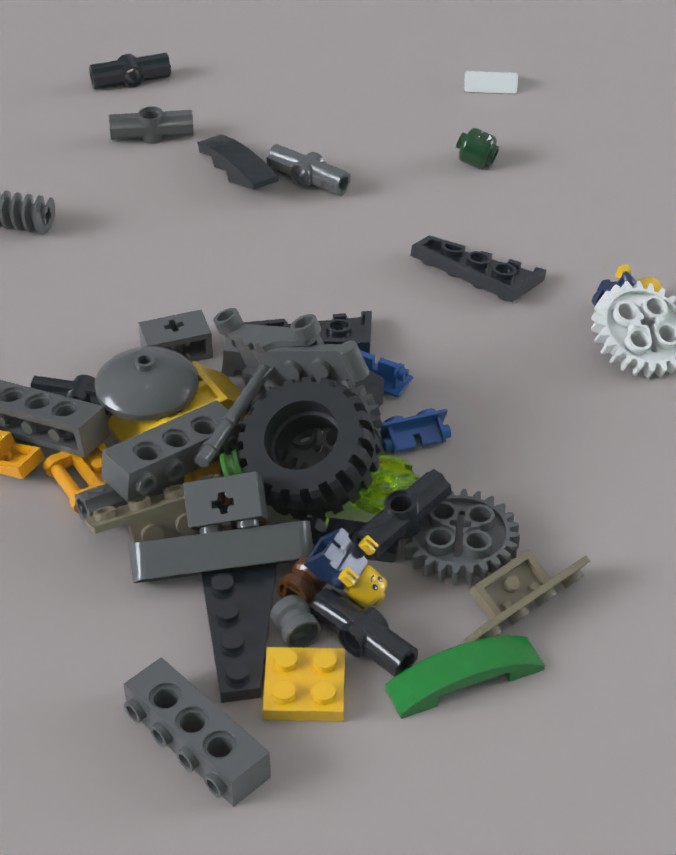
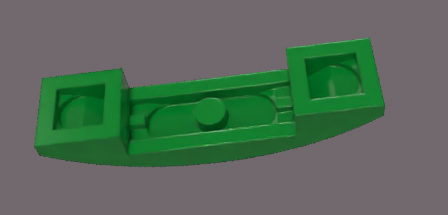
[385,636,545,719]

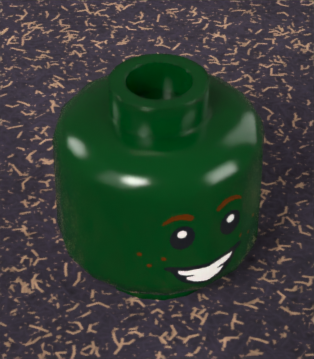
[456,128,500,169]

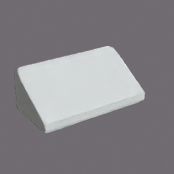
[464,71,518,94]

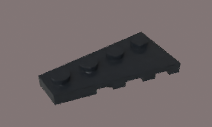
[410,235,546,302]
[243,311,372,353]
[202,565,276,703]

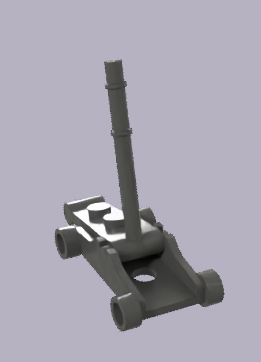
[195,308,370,467]

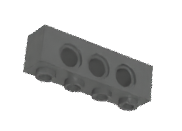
[0,380,110,458]
[101,400,243,502]
[124,657,271,807]

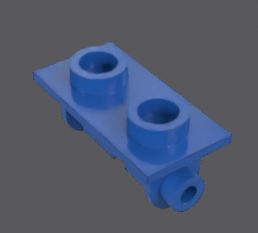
[359,349,413,398]
[379,408,451,454]

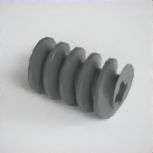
[0,190,55,234]

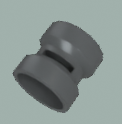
[270,595,321,648]

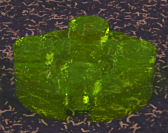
[351,455,419,515]

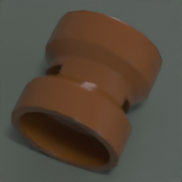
[276,557,327,605]

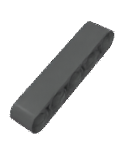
[128,521,314,583]

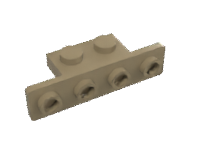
[84,474,222,543]
[464,550,590,643]

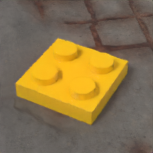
[262,647,345,722]

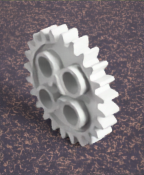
[591,281,676,379]

